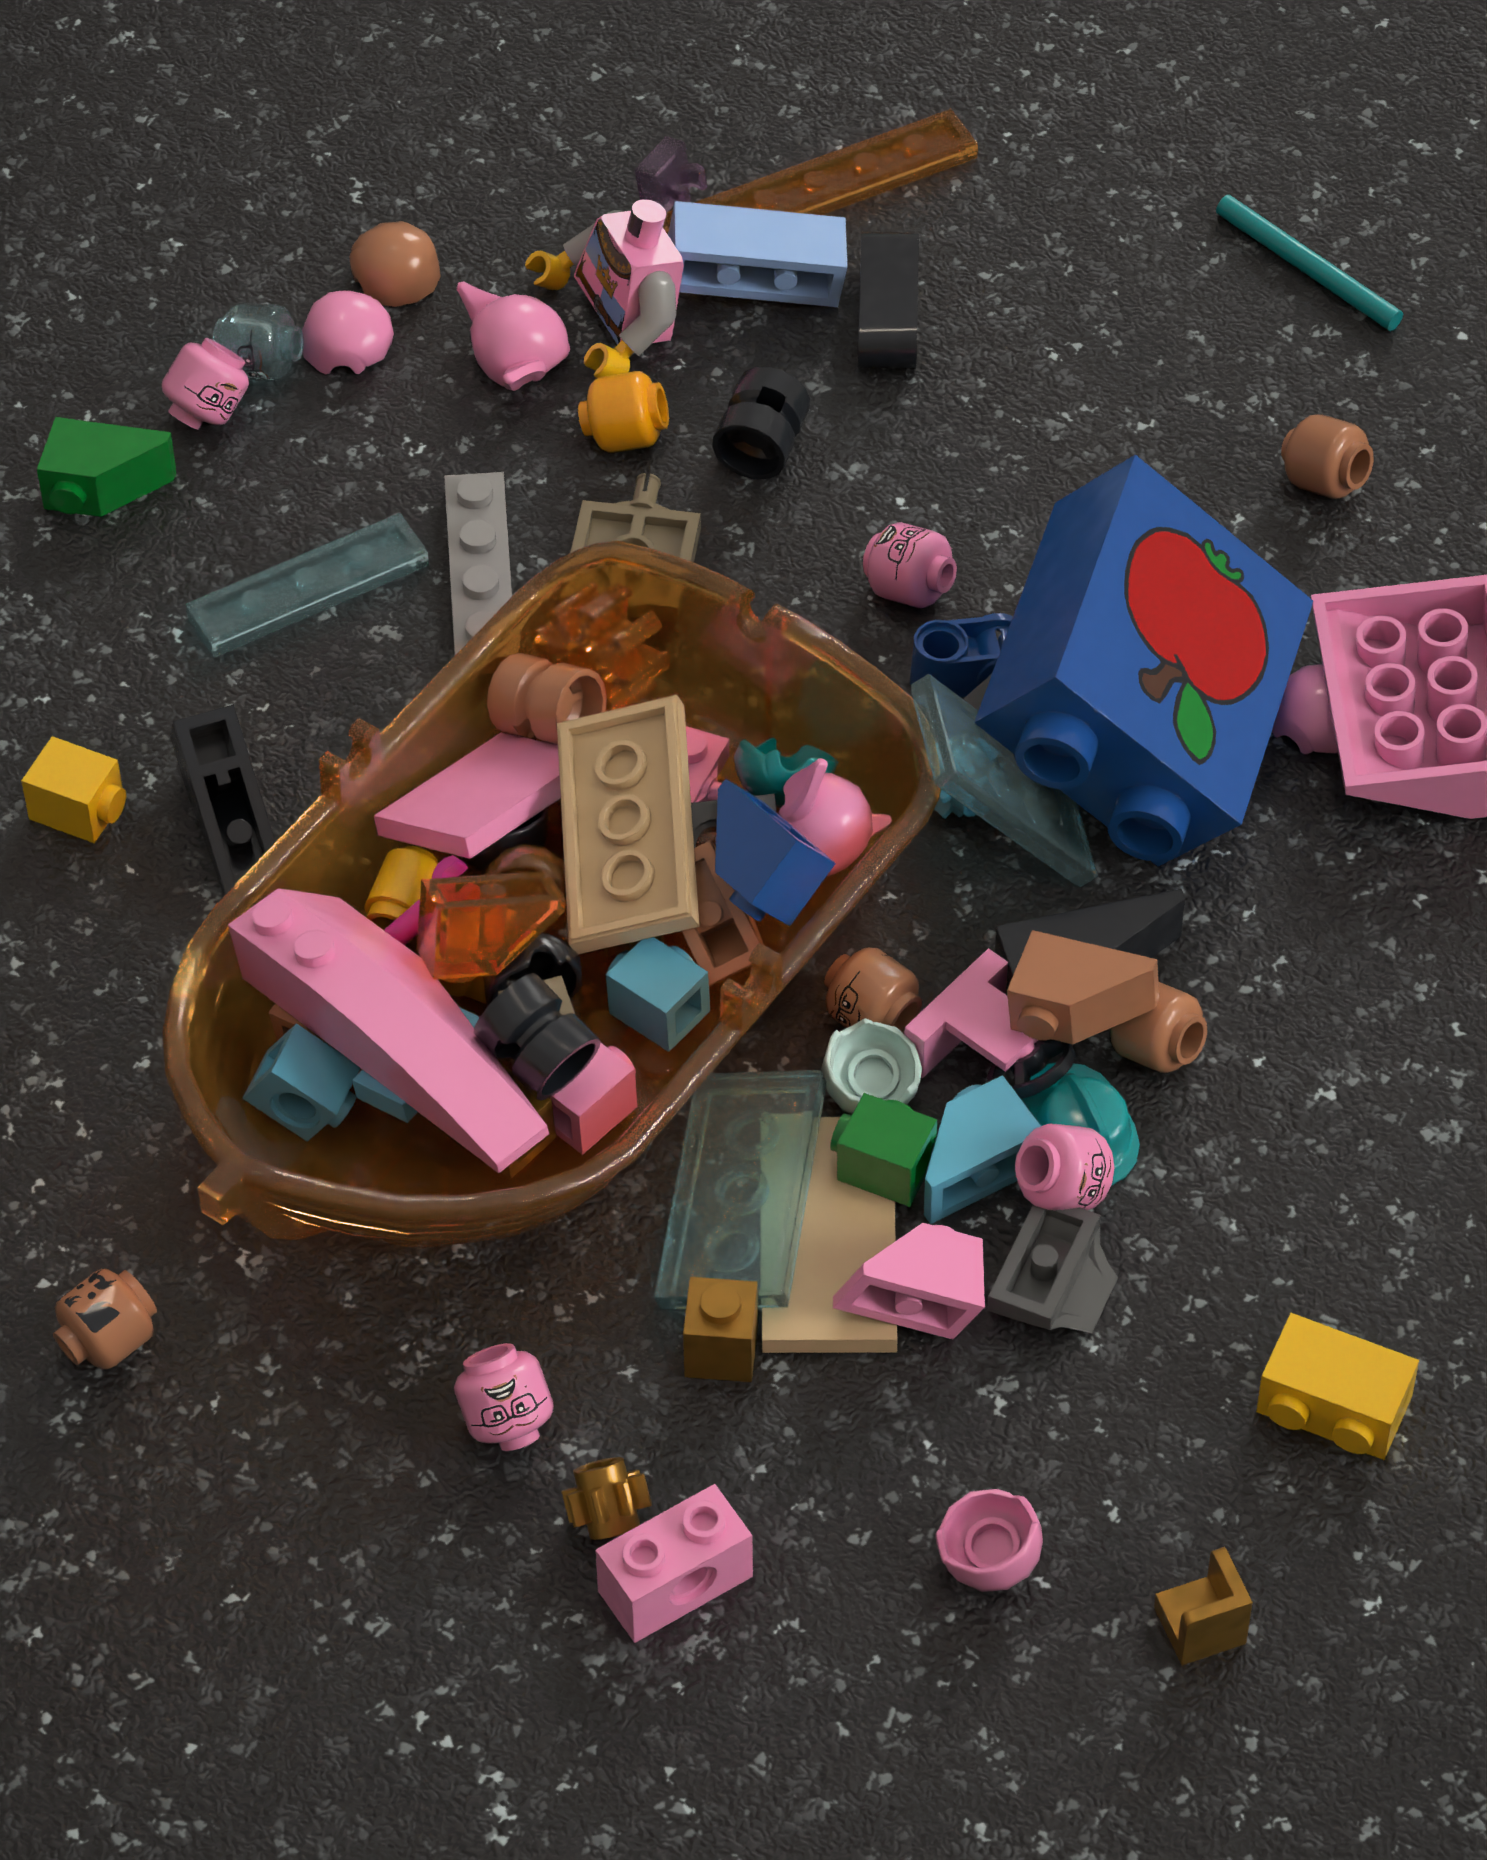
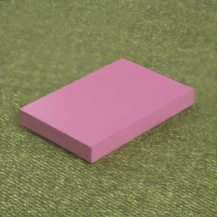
[374,732,561,859]

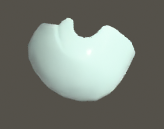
[821,1018,922,1114]

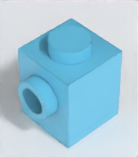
[606,937,710,1052]

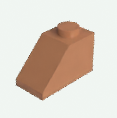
[1007,930,1160,1044]

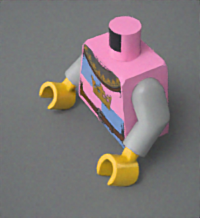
[525,200,684,378]

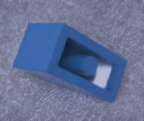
[715,779,836,926]

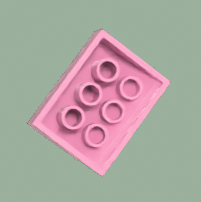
[1311,575,1487,819]

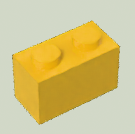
[1256,1313,1419,1460]

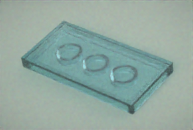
[911,674,1098,887]
[654,1070,827,1309]

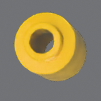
[365,846,438,943]

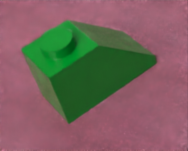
[37,417,176,517]

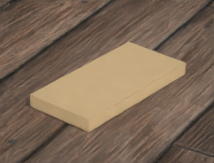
[557,695,700,954]
[762,1117,897,1353]

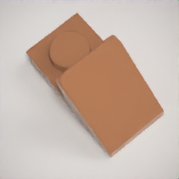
[682,840,768,986]

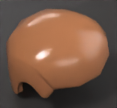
[349,221,441,307]

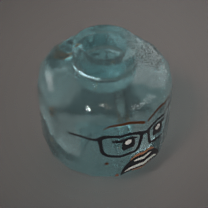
[212,303,304,381]

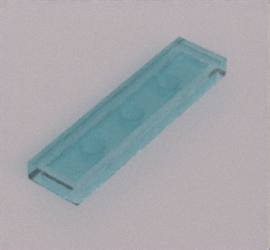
[185,513,429,658]

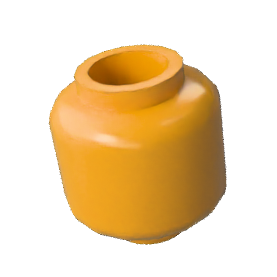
[578,371,669,453]

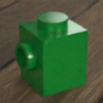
[830,1093,937,1207]

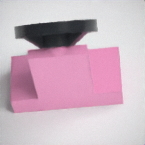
[904,948,1075,1099]

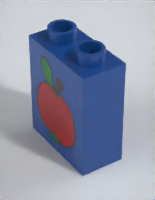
[974,455,1313,866]

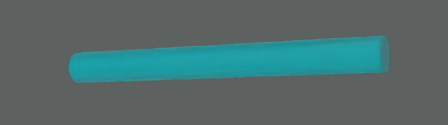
[1216,195,1403,331]

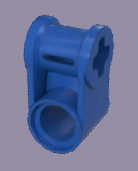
[910,613,1013,701]

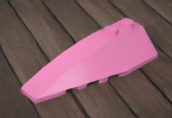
[228,888,549,1173]

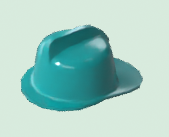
[1021,1063,1140,1186]

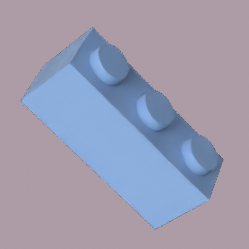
[668,201,847,307]

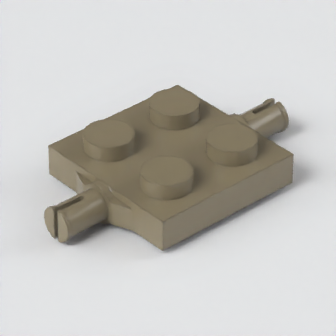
[562,473,701,644]

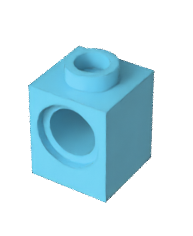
[242,1023,360,1142]

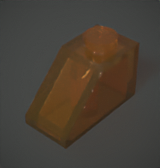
[417,871,566,983]

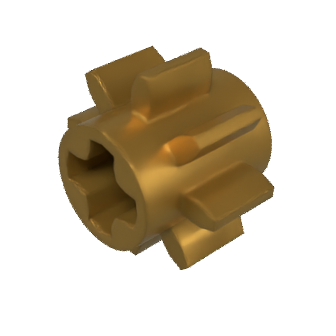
[561,1457,652,1540]

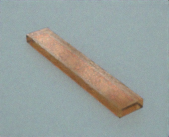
[663,109,978,235]

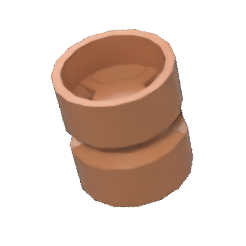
[487,653,607,745]

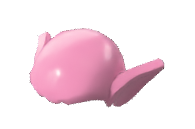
[457,281,570,391]
[778,758,892,876]

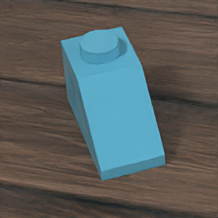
[924,1075,1041,1224]

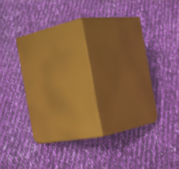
[1154,1547,1253,1665]

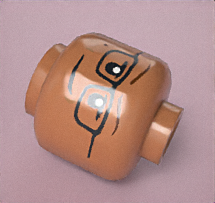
[824,947,922,1034]

